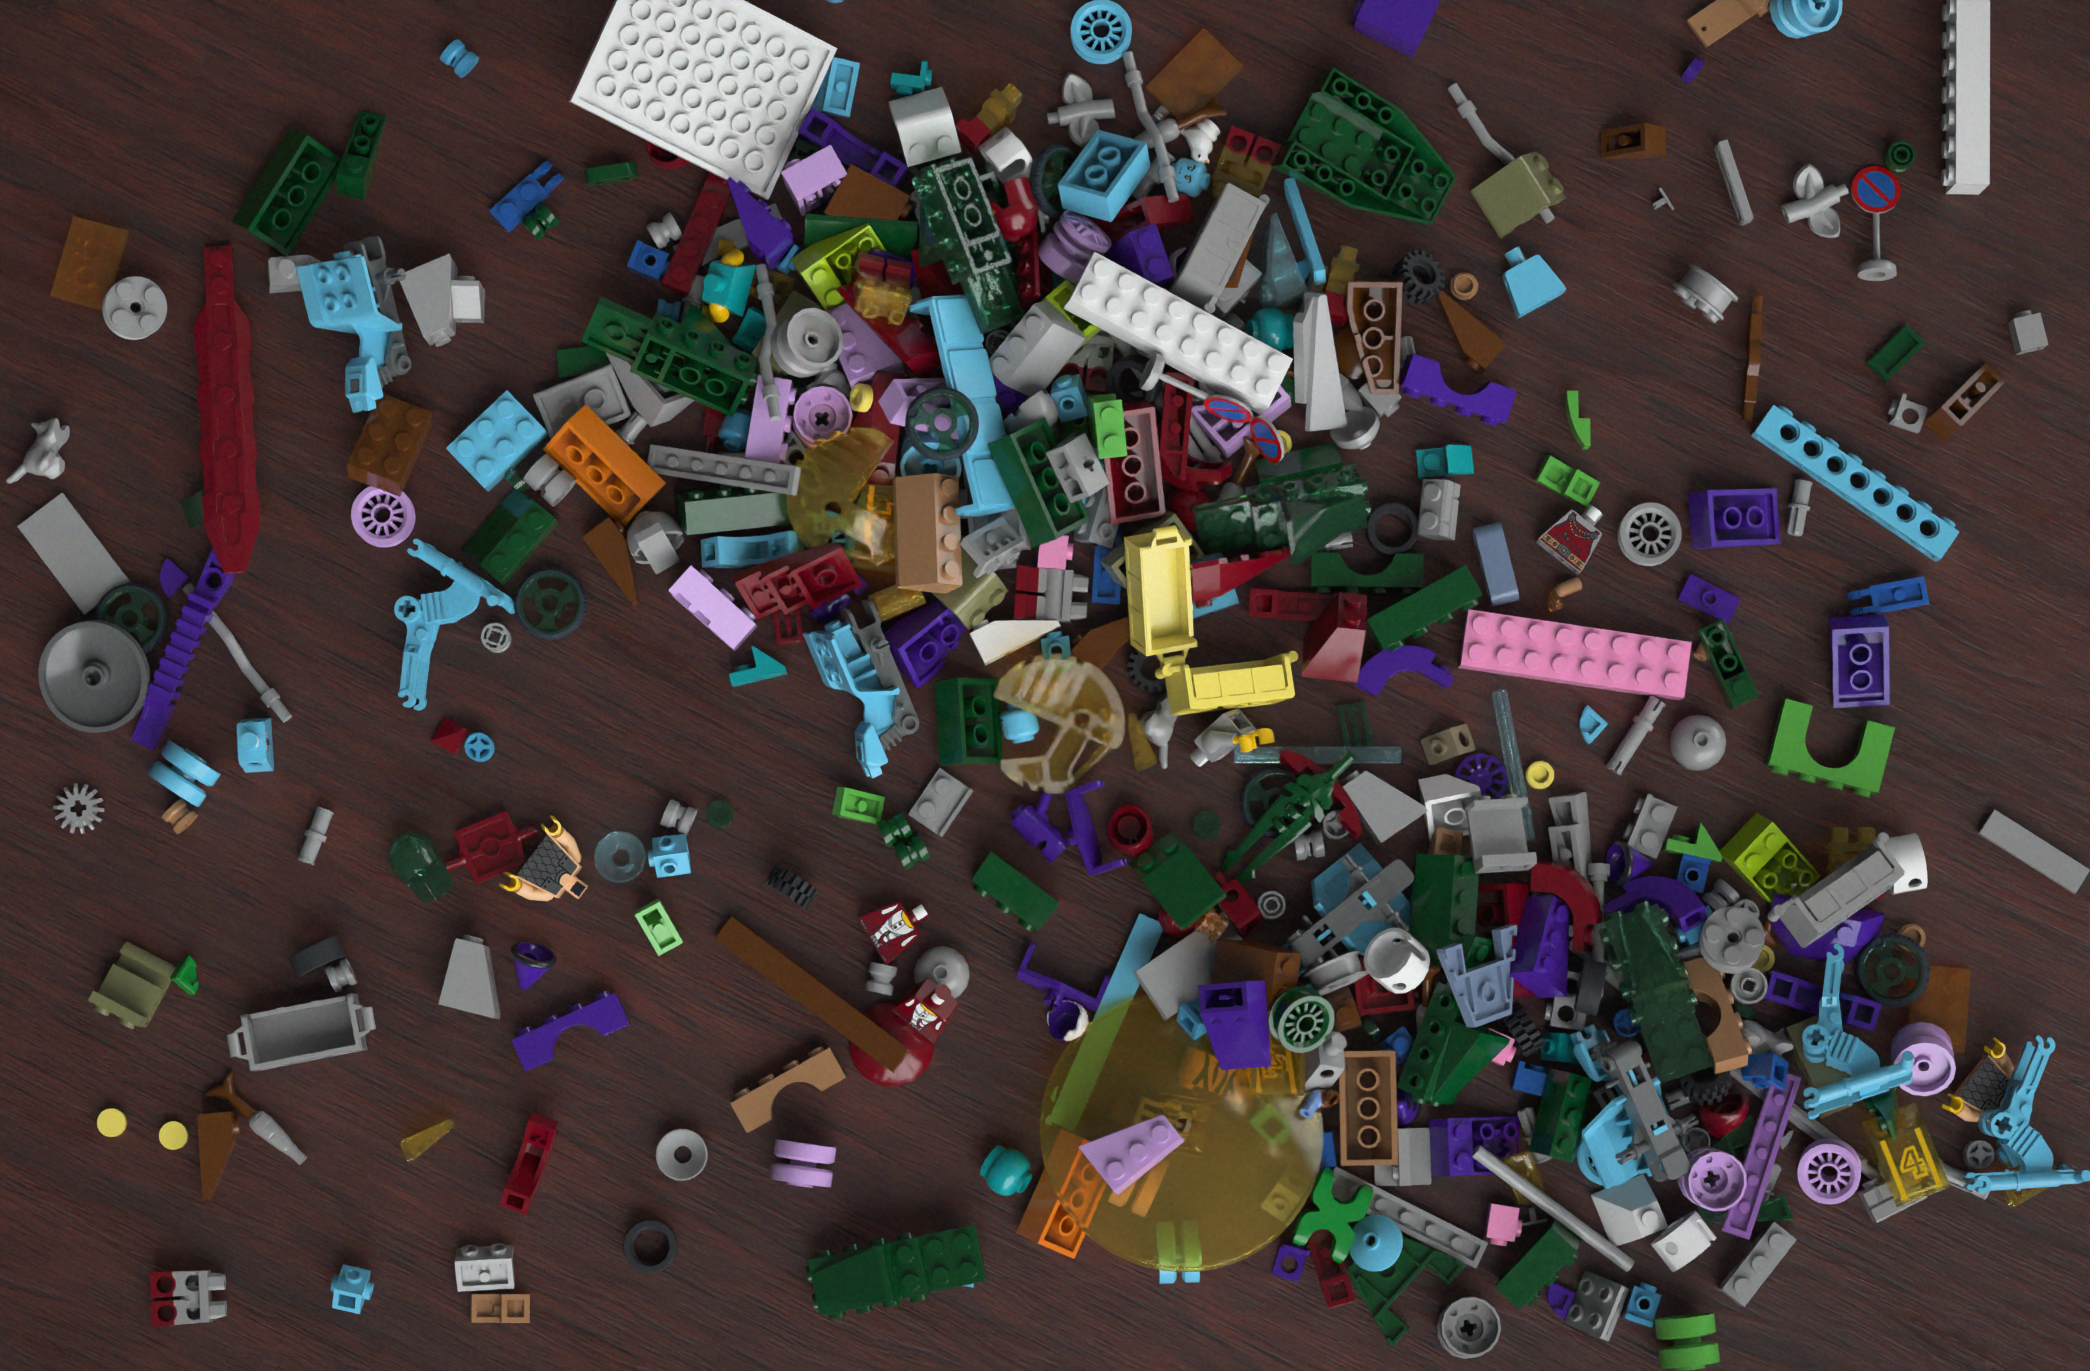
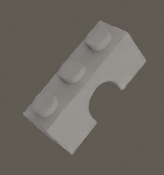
[1718,1222,1797,1307]

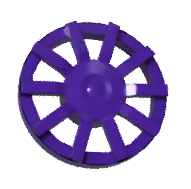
[1455,754,1508,799]

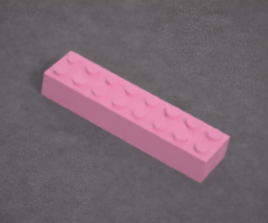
[1458,610,1692,701]

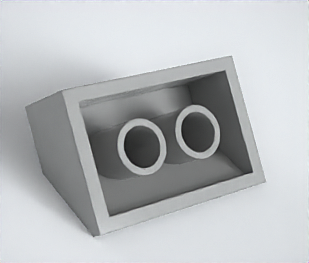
[989,300,1087,397]

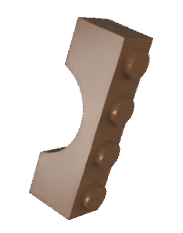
[1680,957,1752,1074]
[730,1046,847,1133]

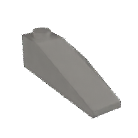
[606,353,694,427]

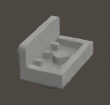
[1073,487,1119,548]

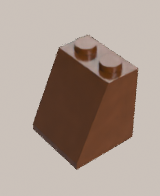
[824,164,913,221]
[1211,939,1301,1009]

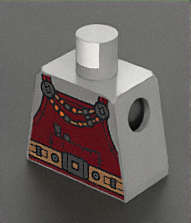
[1536,505,1603,575]

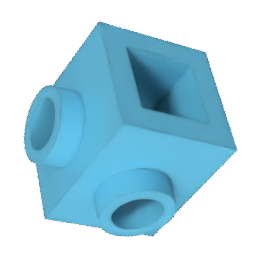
[648,834,691,878]
[330,1264,374,1314]

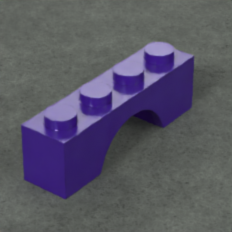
[798,108,908,189]
[1399,354,1517,427]
[1763,971,1882,1032]
[511,990,631,1071]

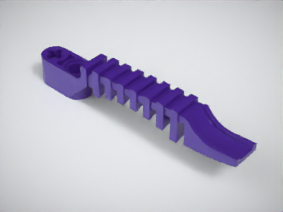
[130,548,236,750]

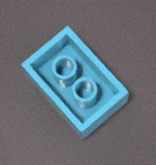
[1058,130,1151,222]
[446,390,549,492]

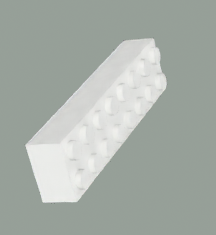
[1941,0,1990,195]
[1064,252,1293,415]

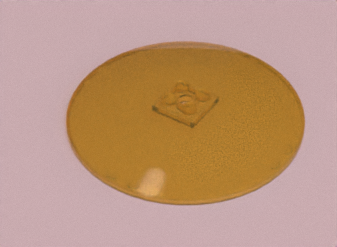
[1039,995,1323,1272]

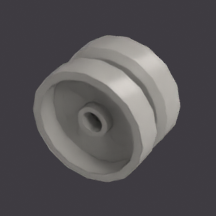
[771,308,844,378]

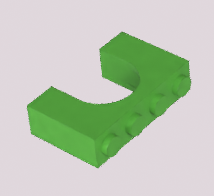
[1765,699,1895,798]

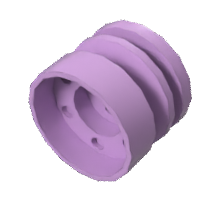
[1038,210,1112,284]
[792,386,852,452]
[1677,1147,1747,1211]

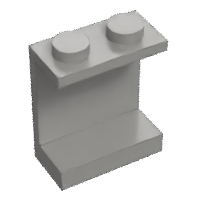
[1465,794,1537,874]

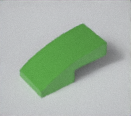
[1564,390,1591,450]
[1534,455,1600,507]

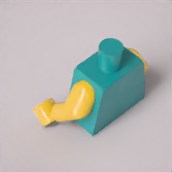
[702,239,756,324]

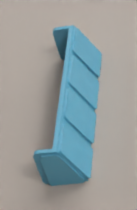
[909,295,1015,518]

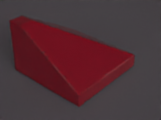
[431,717,469,755]

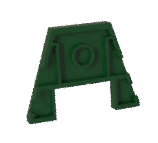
[1695,1115,1793,1224]
[1346,1235,1466,1347]

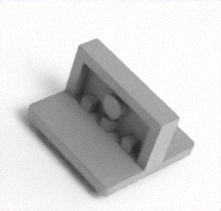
[1374,1128,1432,1186]
[1565,1271,1630,1342]

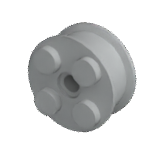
[1673,262,1738,323]
[102,276,167,340]
[1699,906,1765,974]

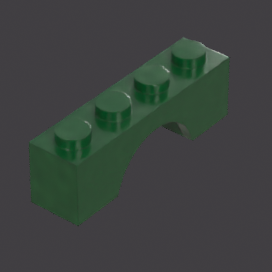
[1309,552,1424,595]

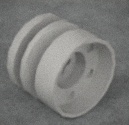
[1436,1297,1501,1359]

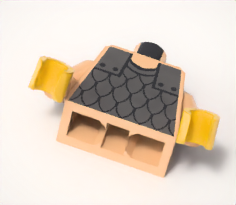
[499,816,588,901]
[1942,1038,2014,1122]

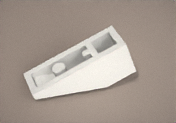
[970,620,1060,666]

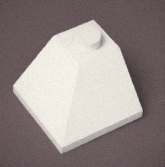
[1418,774,1481,842]
[1590,1174,1668,1246]

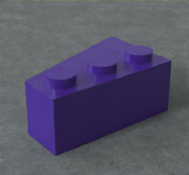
[1510,895,1570,998]

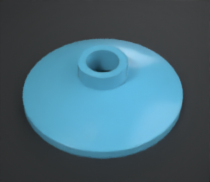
[1349,1215,1403,1272]

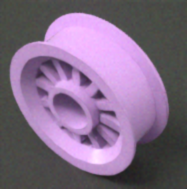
[351,486,416,548]
[1797,1138,1861,1204]

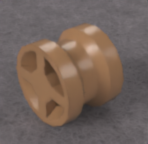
[162,799,198,834]

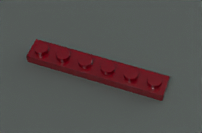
[662,172,731,296]

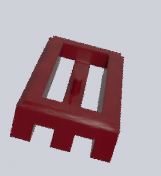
[773,608,805,646]

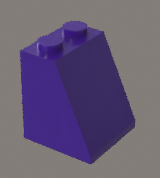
[1351,0,1440,58]
[1103,223,1174,289]

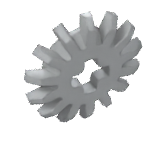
[53,783,105,834]

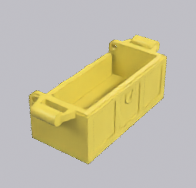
[1124,525,1197,667]
[1155,651,1298,716]

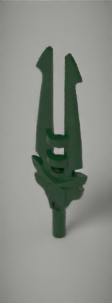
[1221,751,1356,884]

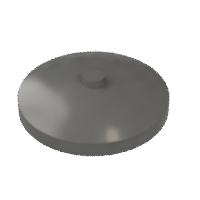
[38,620,150,733]

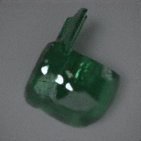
[387,832,453,904]

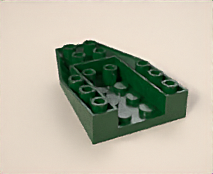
[1270,67,1457,225]

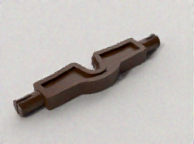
[1741,295,1763,422]

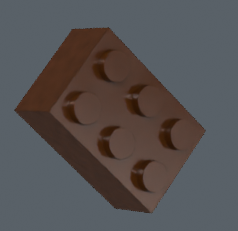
[347,394,432,497]

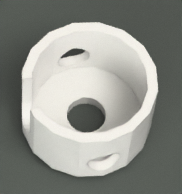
[978,127,1033,186]
[1885,833,1928,895]
[1364,928,1430,994]
[1651,1210,1717,1272]

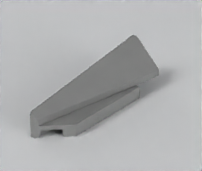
[1293,292,1347,431]
[1548,792,1593,928]

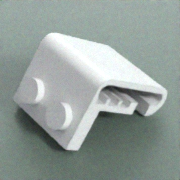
[888,87,961,167]

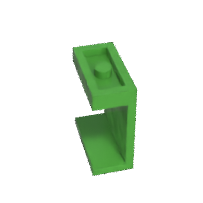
[1087,393,1127,459]

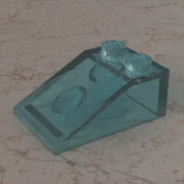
[1258,213,1308,309]

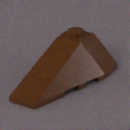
[1346,279,1403,394]

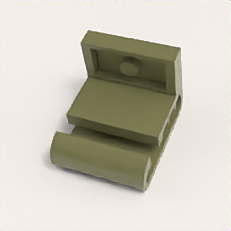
[1470,151,1566,238]
[932,546,1008,630]
[88,941,176,1029]

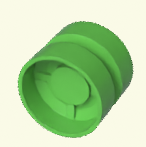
[1654,1313,1720,1371]

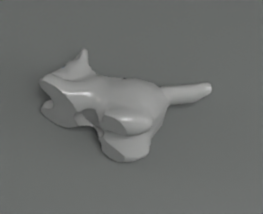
[6,418,70,484]
[1136,689,1179,769]
[1740,1020,1794,1060]

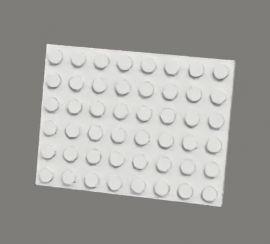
[569,0,837,200]

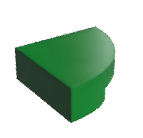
[170,955,199,995]

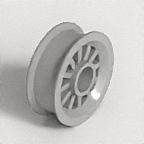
[1617,502,1682,566]
[1303,951,1368,996]

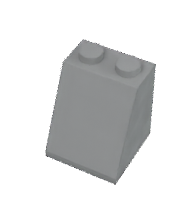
[400,254,458,347]
[1341,770,1428,846]
[438,934,501,1019]

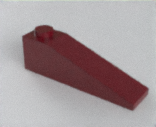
[840,370,905,489]
[1190,548,1293,609]

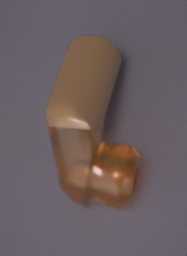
[1545,577,1582,612]

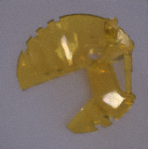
[786,427,895,566]
[993,653,1125,793]

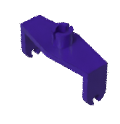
[1065,780,1127,876]
[1016,941,1112,1013]

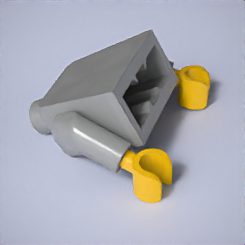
[1190,708,1275,767]

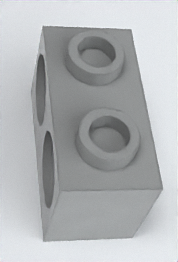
[1544,971,1586,1032]

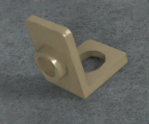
[1421,724,1476,765]

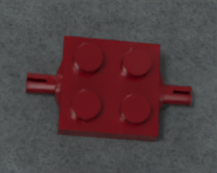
[444,811,538,885]

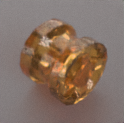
[1195,908,1229,942]

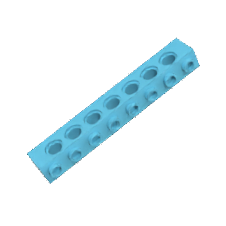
[1751,405,1959,562]

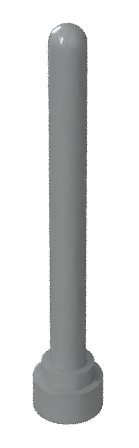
[1587,863,1610,998]

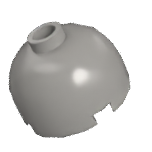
[1003,389,1059,434]
[626,511,684,564]
[1669,714,1727,771]
[914,946,970,998]

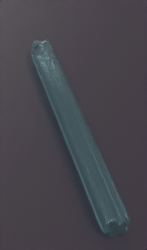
[1234,747,1402,763]

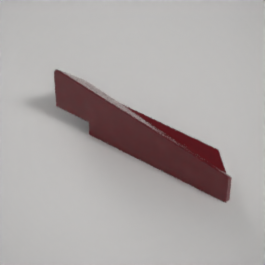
[1159,365,1194,485]

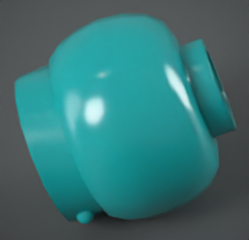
[1245,307,1294,352]
[980,1145,1032,1196]

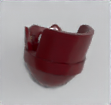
[981,177,1039,243]

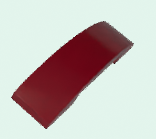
[1248,588,1361,622]
[1279,749,1362,841]
[1297,1196,1355,1309]

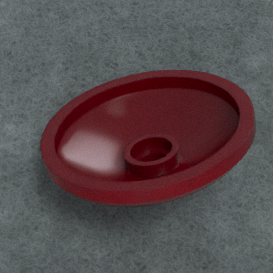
[849,1002,934,1087]

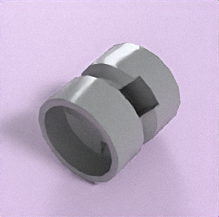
[523,454,577,507]
[1725,967,1768,1005]

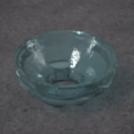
[594,831,646,883]

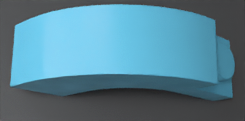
[701,531,799,568]

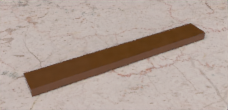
[715,916,911,1073]

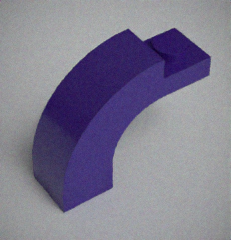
[1352,645,1455,699]
[1602,876,1708,934]

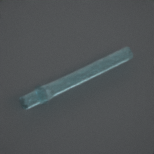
[1492,690,1535,841]

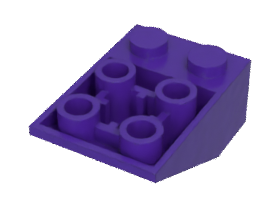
[727,177,794,272]
[1198,981,1271,1070]
[1429,1116,1522,1176]

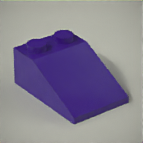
[1688,488,1781,549]
[1828,614,1890,708]

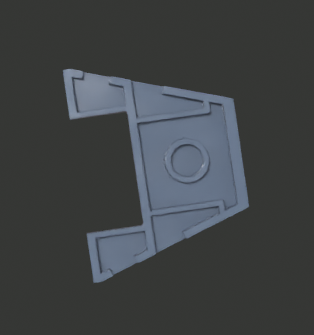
[1436,925,1517,1027]

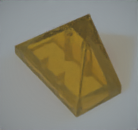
[1500,1151,1546,1204]

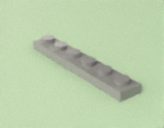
[647,444,801,496]
[1331,1166,1488,1268]

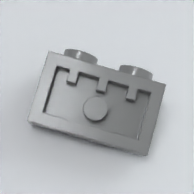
[960,516,1024,578]
[1622,793,1677,859]
[455,1243,515,1292]

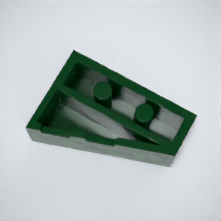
[1495,1218,1582,1310]

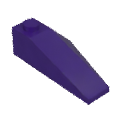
[883,600,966,689]

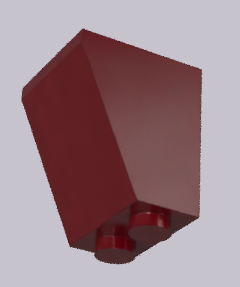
[1301,592,1367,683]

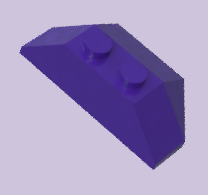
[1767,893,1884,965]

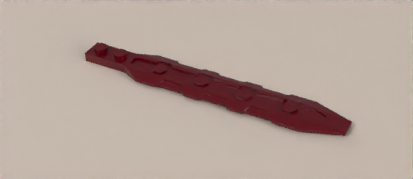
[194,245,261,574]

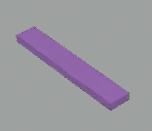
[1722,1073,1801,1240]

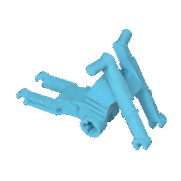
[394,539,515,711]
[1802,944,1914,1119]
[1963,1035,2090,1193]

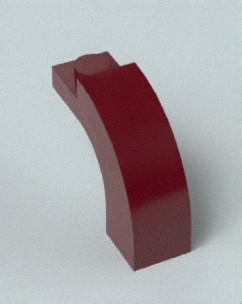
[1156,417,1233,491]
[1530,860,1602,952]
[500,1112,559,1215]

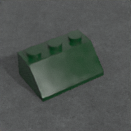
[1254,442,1349,524]
[462,487,559,587]
[934,678,1003,766]
[971,852,1059,933]
[1528,1068,1595,1164]

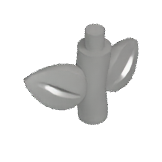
[1047,73,1115,147]
[1781,163,1848,238]

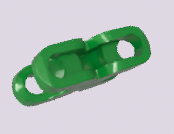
[1291,1167,1373,1263]

